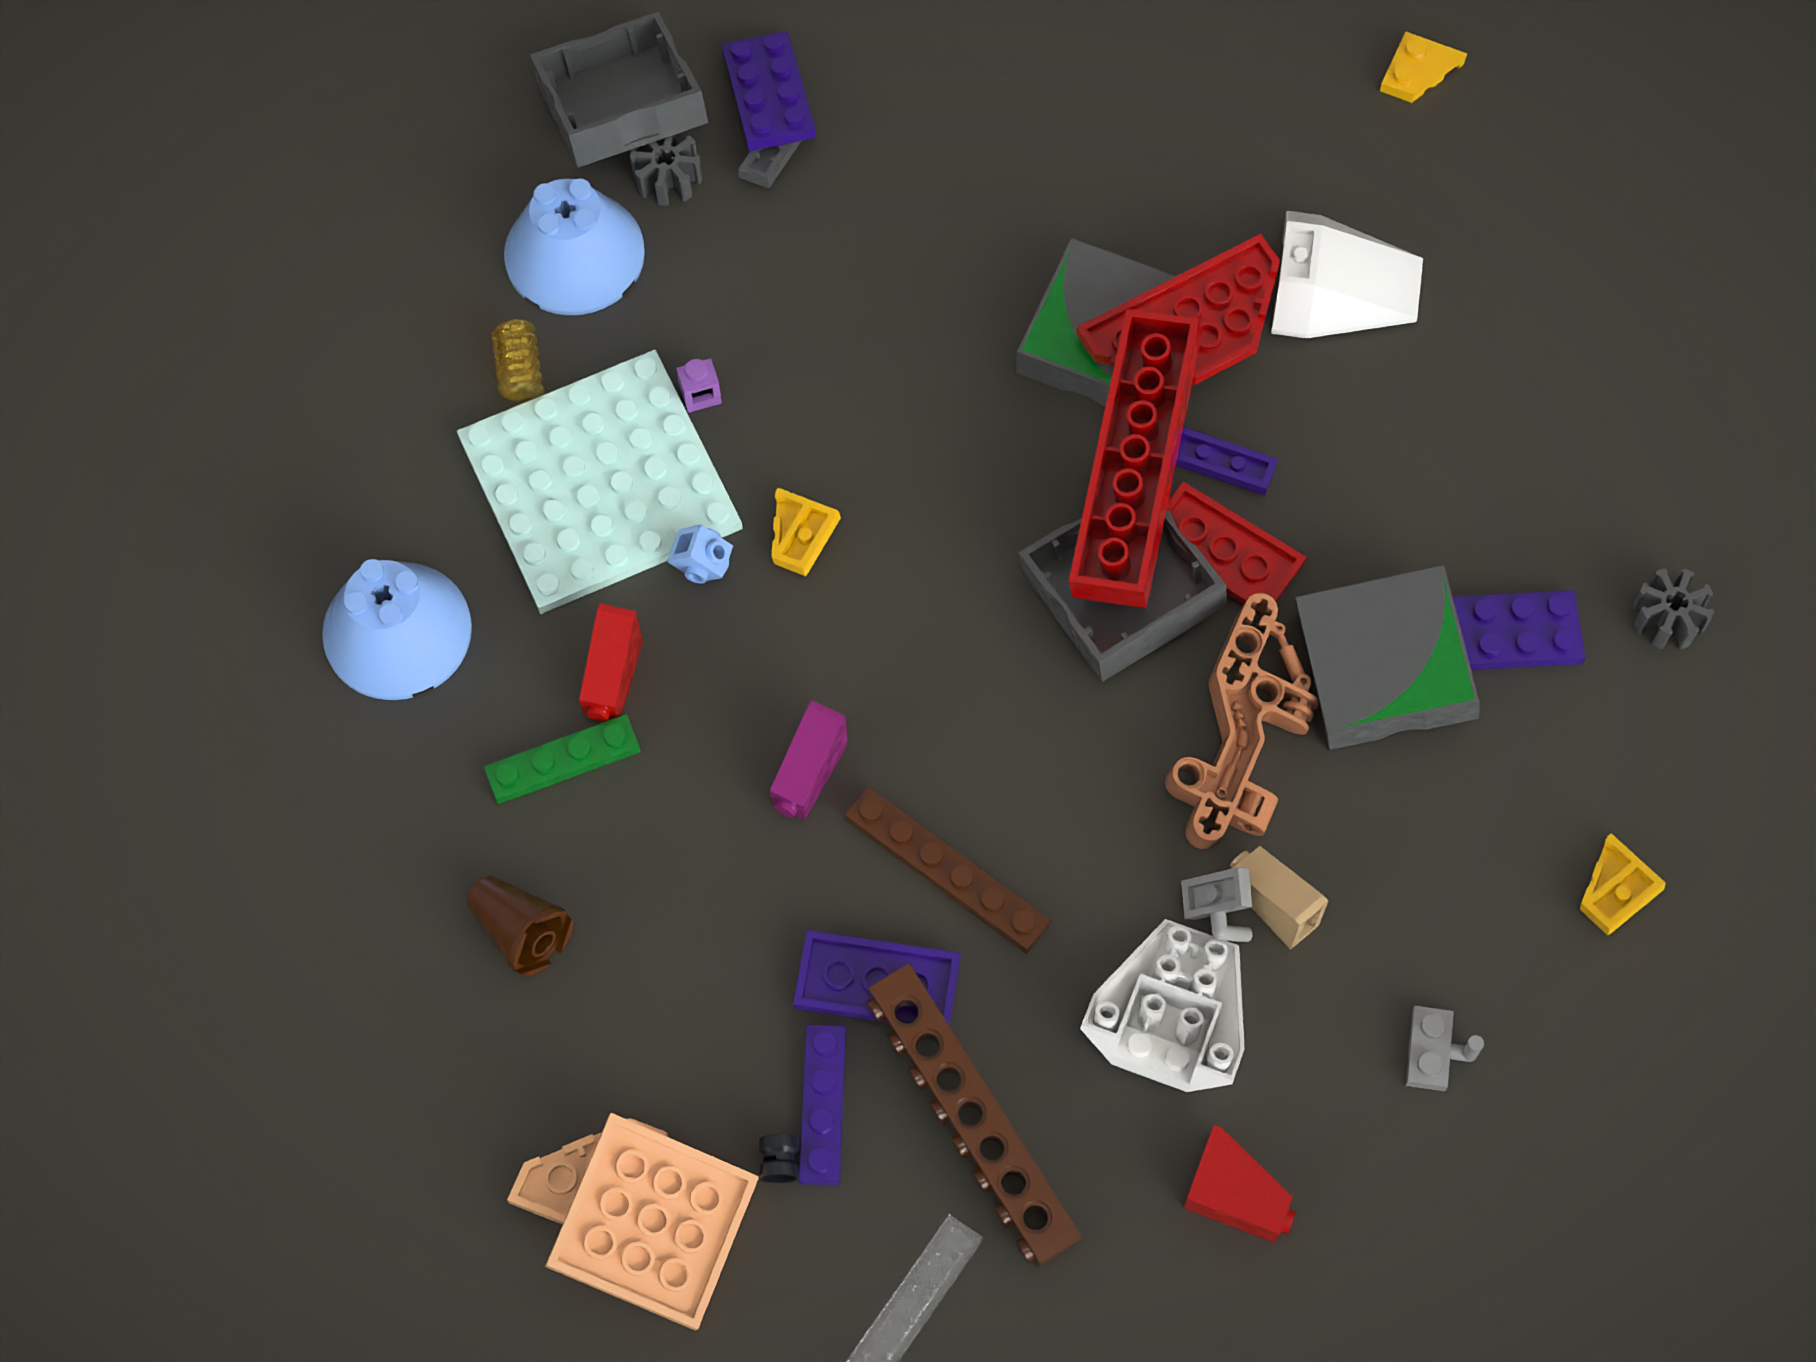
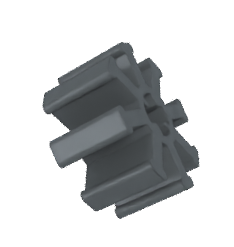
[630,134,703,206]
[1632,568,1715,650]

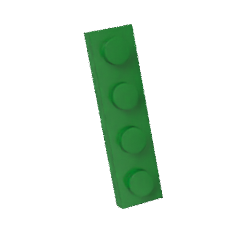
[484,714,641,804]

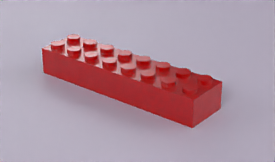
[1069,309,1201,609]

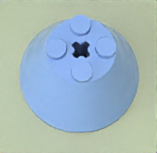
[504,179,645,315]
[322,559,472,700]

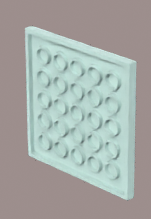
[457,350,743,614]

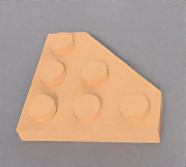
[507,1118,668,1225]

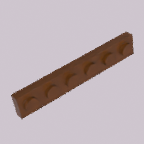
[844,786,1051,954]

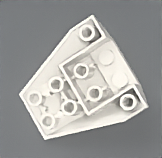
[1271,211,1423,338]
[1080,919,1245,1092]

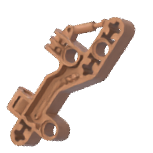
[1165,593,1319,849]

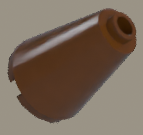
[467,876,573,977]

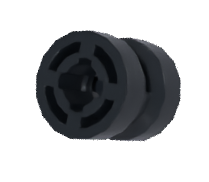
[759,1134,799,1183]

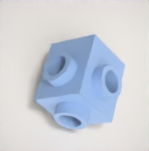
[667,524,733,584]

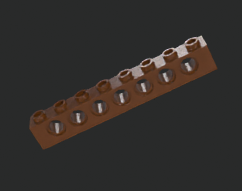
[866,963,1082,1268]

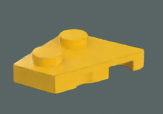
[1380,31,1467,103]
[771,488,841,576]
[1580,833,1666,936]

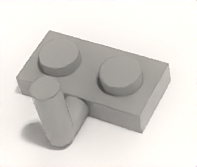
[1181,867,1252,942]
[1406,1006,1484,1091]

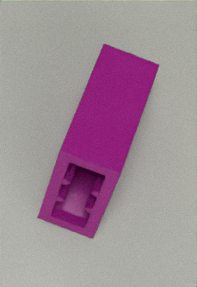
[770,700,848,820]

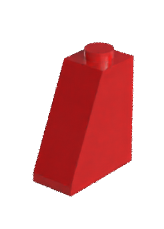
[579,603,643,723]
[1184,1125,1296,1243]

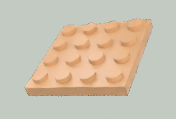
[545,1113,759,1331]

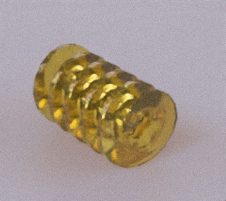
[491,319,544,401]

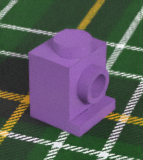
[676,358,722,413]

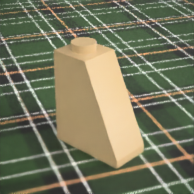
[1230,846,1328,950]

